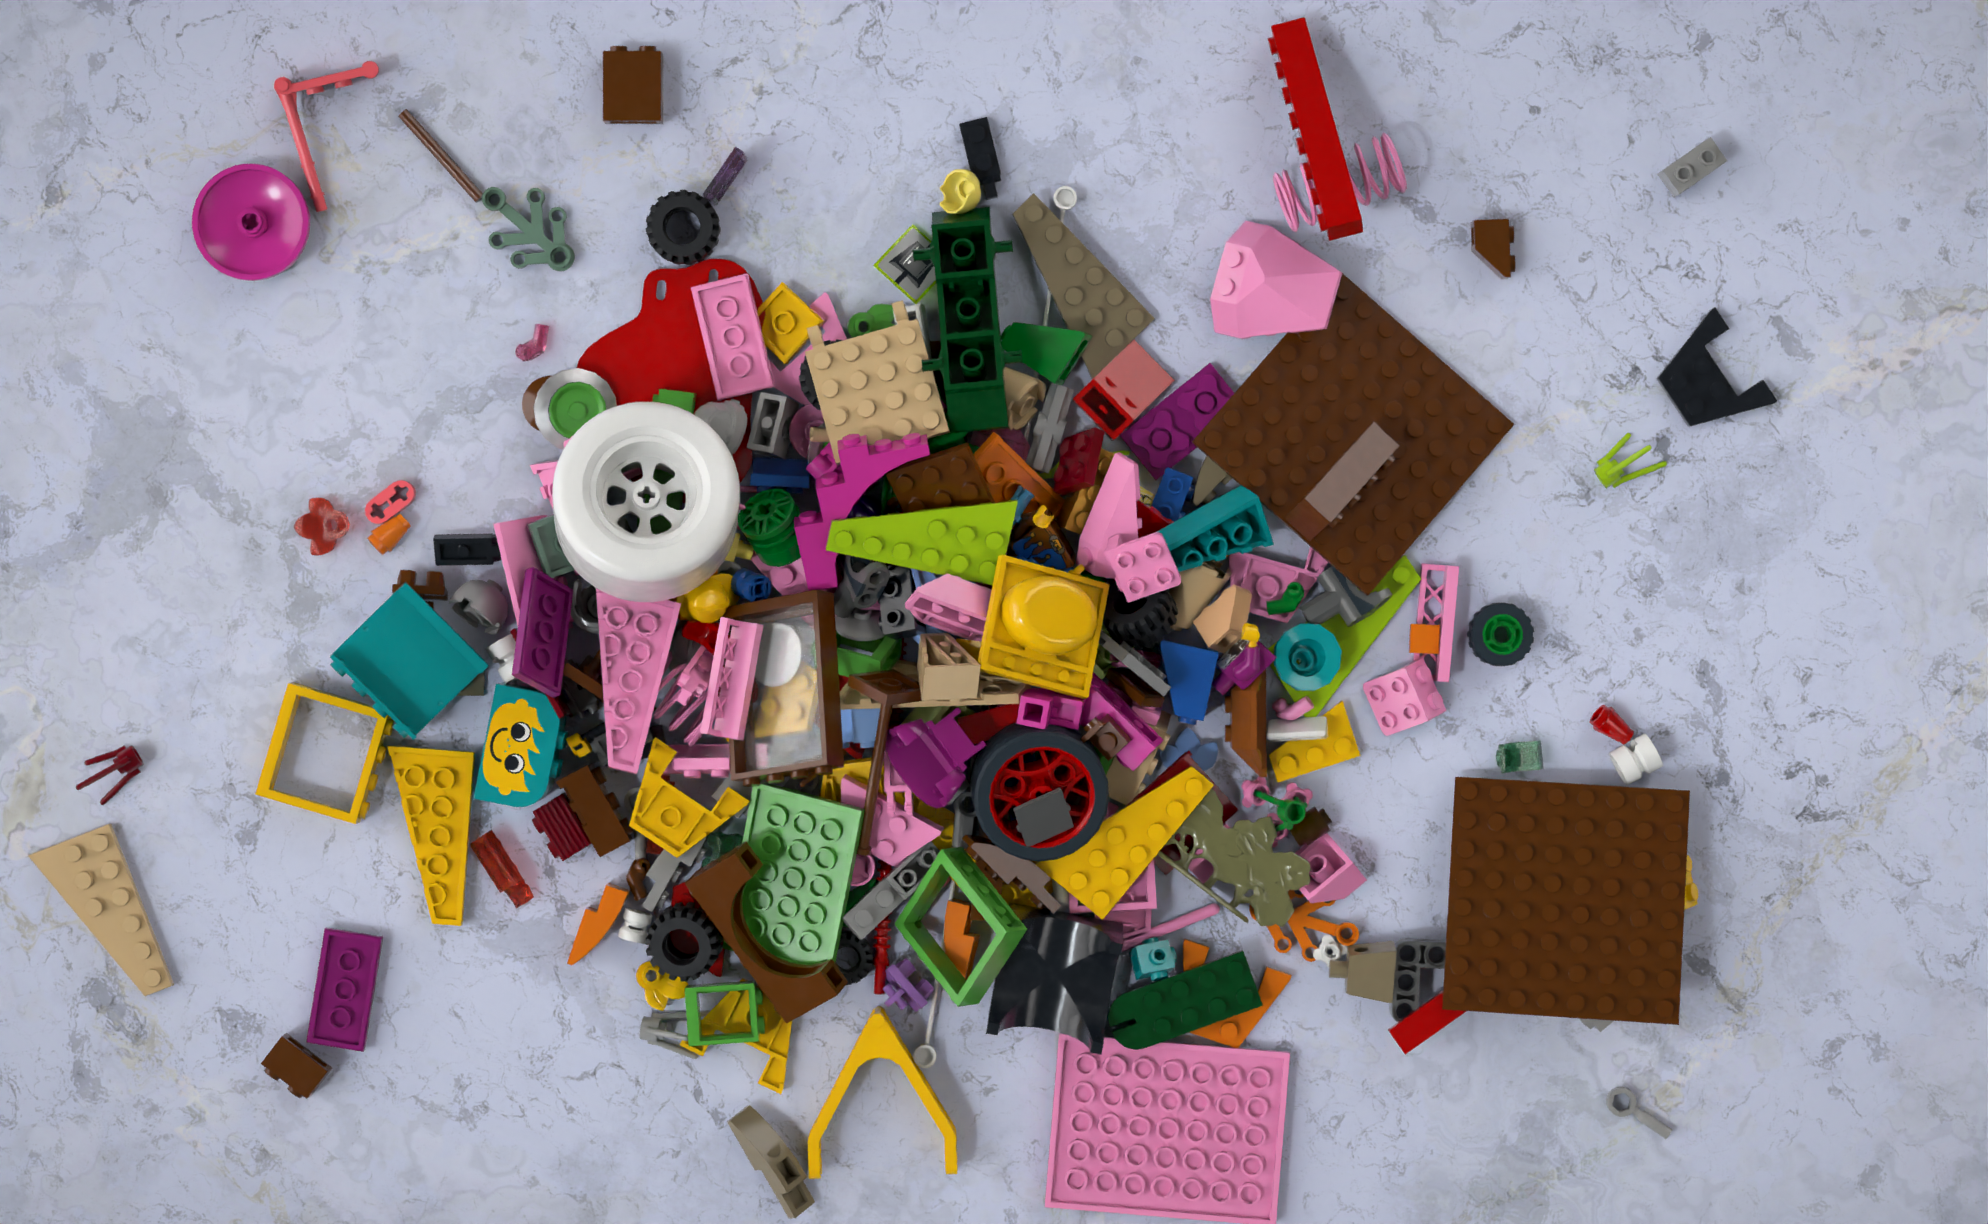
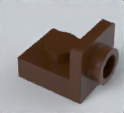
[1080,714,1132,761]

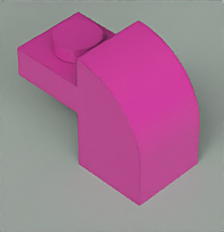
[1016,688,1085,730]

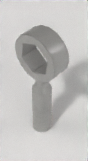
[624,786,647,859]
[1606,1087,1672,1139]

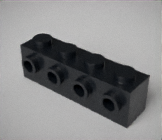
[873,561,927,640]

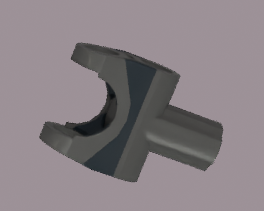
[834,553,890,618]
[1299,566,1393,627]

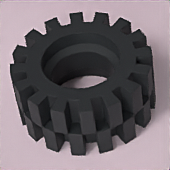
[835,931,873,985]

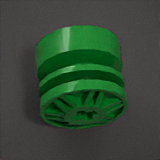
[738,489,802,567]

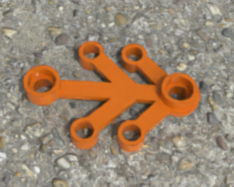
[1249,890,1359,962]

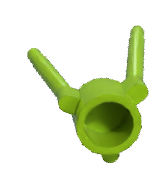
[1594,433,1667,489]

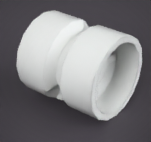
[486,634,517,684]
[1609,734,1663,786]

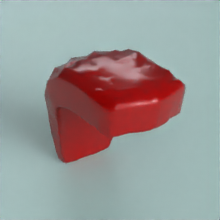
[682,620,730,655]

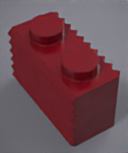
[532,793,592,861]

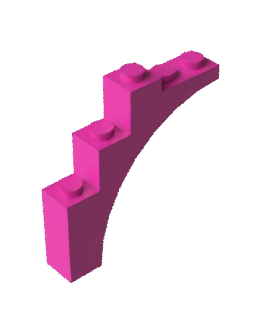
[794,433,930,591]

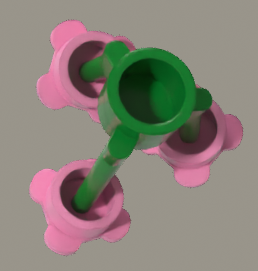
[1241,777,1313,848]

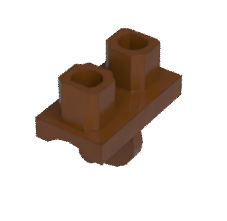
[392,570,448,609]

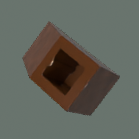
[1471,219,1515,279]

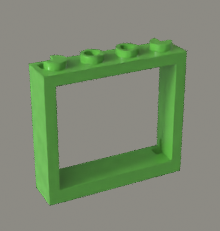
[895,847,1027,1007]

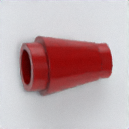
[1590,705,1634,745]

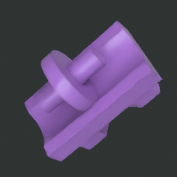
[883,958,934,1012]

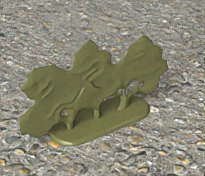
[1158,789,1311,927]

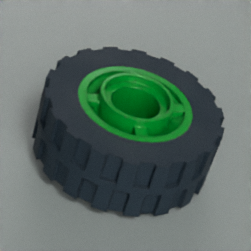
[1467,603,1534,666]

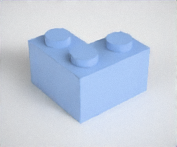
[841,708,880,748]

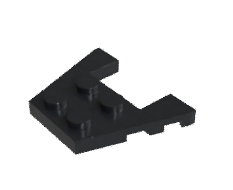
[1656,307,1777,427]

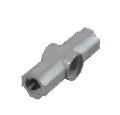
[1026,383,1074,474]

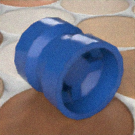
[731,568,771,602]

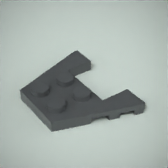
[1099,630,1171,696]

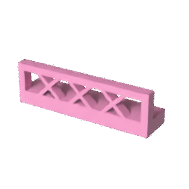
[1413,563,1459,682]
[700,617,763,741]

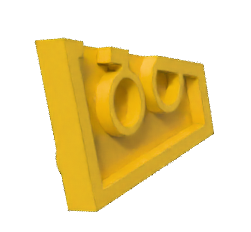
[1268,700,1360,782]

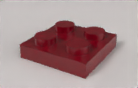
[1053,427,1105,496]

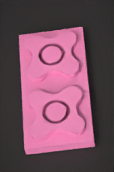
[691,274,775,401]

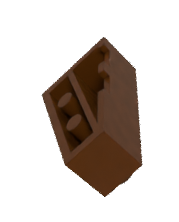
[556,763,634,857]

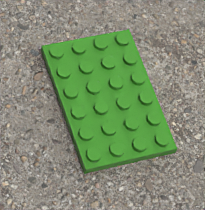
[723,781,865,965]

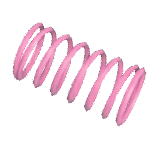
[1273,132,1407,232]
[598,651,716,747]

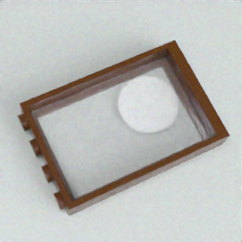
[722,589,844,787]

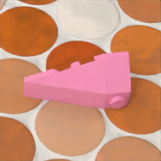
[1076,452,1142,579]

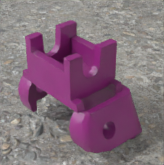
[885,708,986,808]

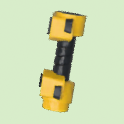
[566,722,606,758]

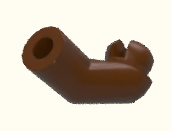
[626,858,651,901]

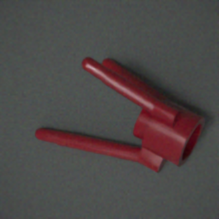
[75,745,144,805]

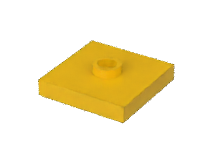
[757,282,825,364]

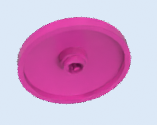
[192,164,310,281]

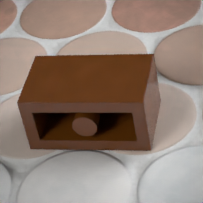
[261,1033,332,1099]

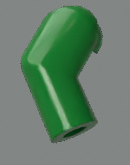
[1266,582,1304,616]

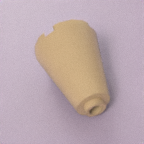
[1004,366,1046,430]
[1169,560,1232,631]

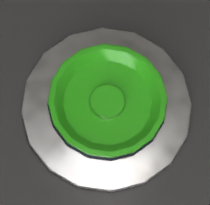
[534,368,617,450]

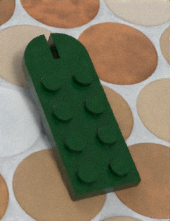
[1108,950,1263,1050]

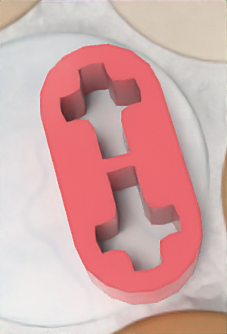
[365,480,416,524]

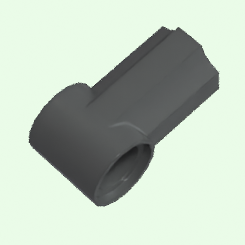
[952,792,980,849]

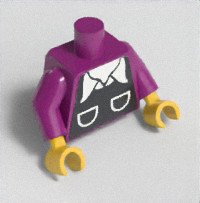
[1212,623,1277,695]

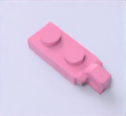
[675,645,724,706]

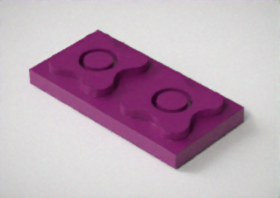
[1119,363,1234,481]
[512,567,573,697]
[306,927,383,1052]

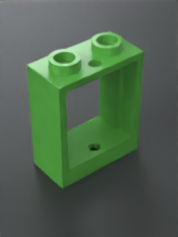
[812,631,902,677]
[684,980,765,1046]

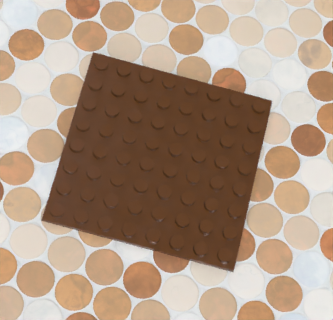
[1192,273,1514,596]
[1442,777,1690,1025]

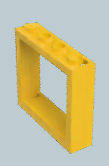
[255,682,394,824]

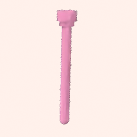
[1121,903,1220,952]

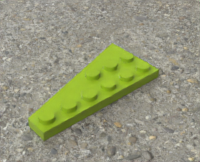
[825,499,1018,585]
[1268,555,1421,718]

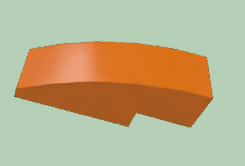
[567,883,631,965]
[944,898,980,980]

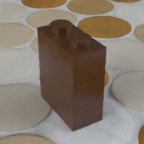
[603,46,663,124]

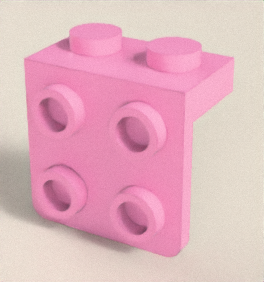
[1104,532,1181,602]
[1363,658,1446,736]

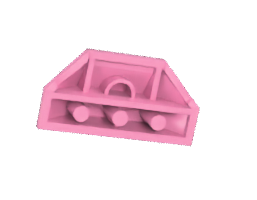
[905,574,991,641]

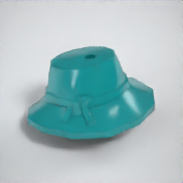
[1274,623,1342,691]

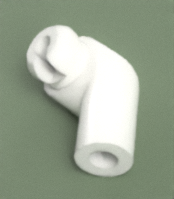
[1052,879,1069,912]

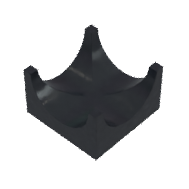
[986,902,1123,1055]

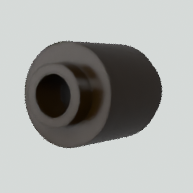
[1289,806,1332,847]

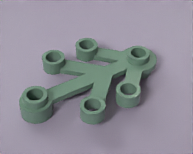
[482,187,575,271]

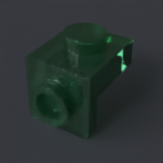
[1496,740,1544,773]

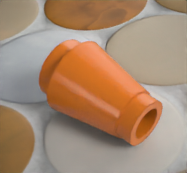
[367,513,411,555]

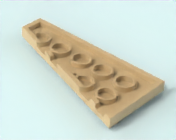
[28,824,174,996]

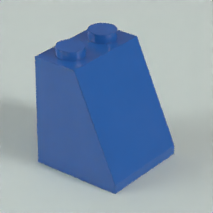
[1158,640,1219,725]

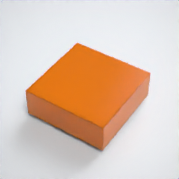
[1409,624,1440,654]

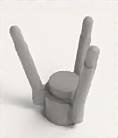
[640,1010,710,1059]

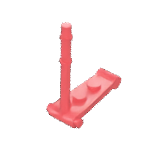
[274,61,379,212]

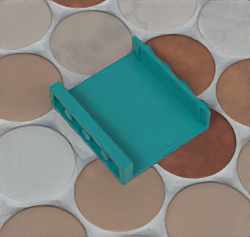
[330,582,489,740]

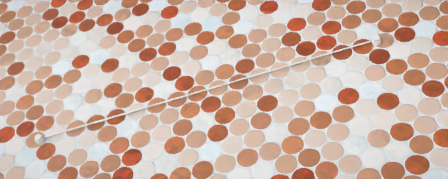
[913,186,1077,1068]

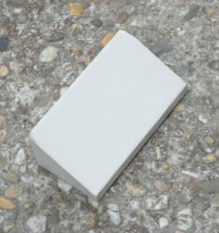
[1267,716,1328,742]

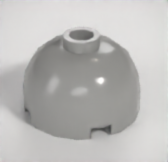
[449,580,508,635]

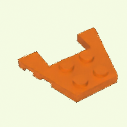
[1183,938,1292,1048]

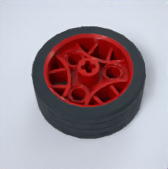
[970,722,1109,861]

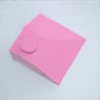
[1295,833,1367,903]

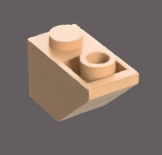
[1193,584,1252,653]

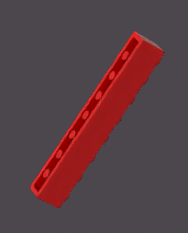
[1267,17,1363,241]

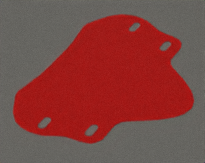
[577,259,766,504]

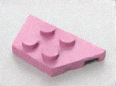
[841,774,944,866]

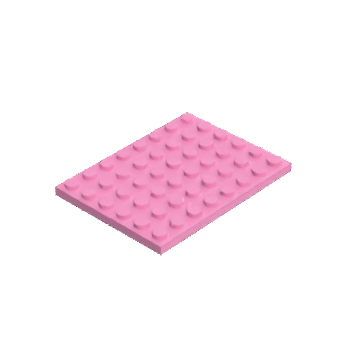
[1045,1033,1290,1224]

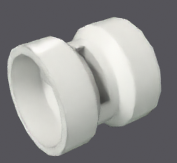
[618,908,653,944]

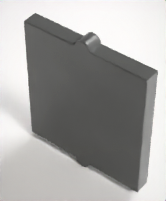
[1013,787,1074,848]

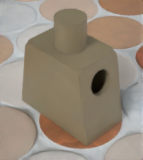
[1329,941,1397,1003]

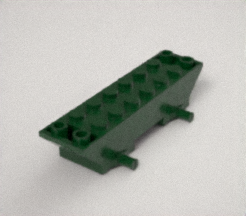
[913,207,1023,433]

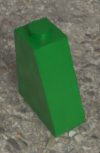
[1001,322,1093,385]

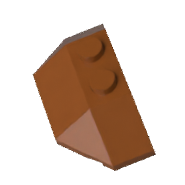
[1224,669,1267,777]

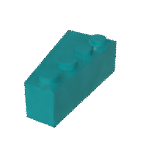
[1157,485,1274,572]

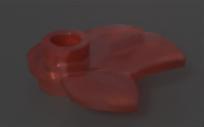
[294,498,350,556]

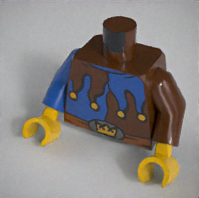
[1006,505,1088,578]

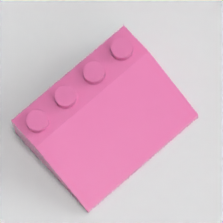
[493,515,574,629]

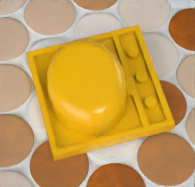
[978,554,1110,699]

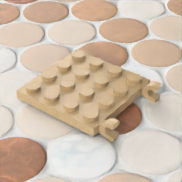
[805,300,950,465]

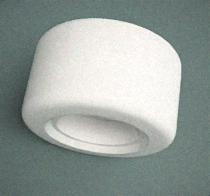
[552,402,740,602]

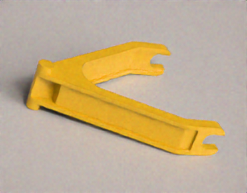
[808,1006,958,1179]

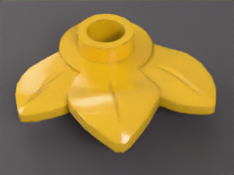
[636,961,688,1011]

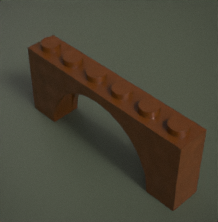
[685,841,848,1024]

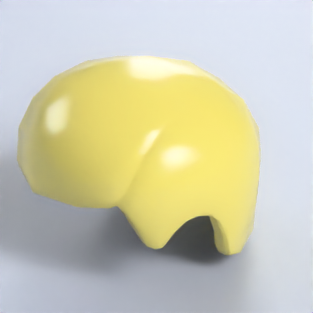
[939,169,981,214]

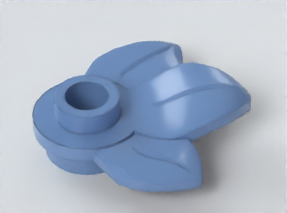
[1160,728,1218,771]

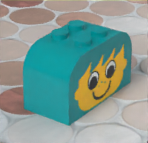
[473,682,569,807]

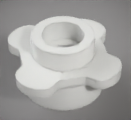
[1313,935,1347,968]

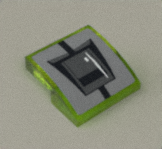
[873,224,936,304]

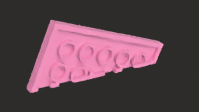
[596,588,681,775]

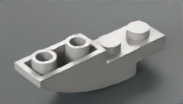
[642,825,721,912]
[842,841,940,940]

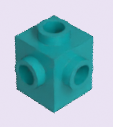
[1129,937,1177,981]

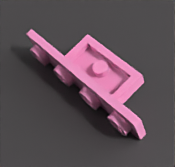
[663,744,769,778]

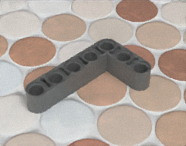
[1389,938,1446,1022]

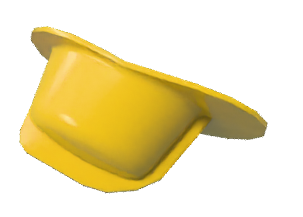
[676,574,740,623]

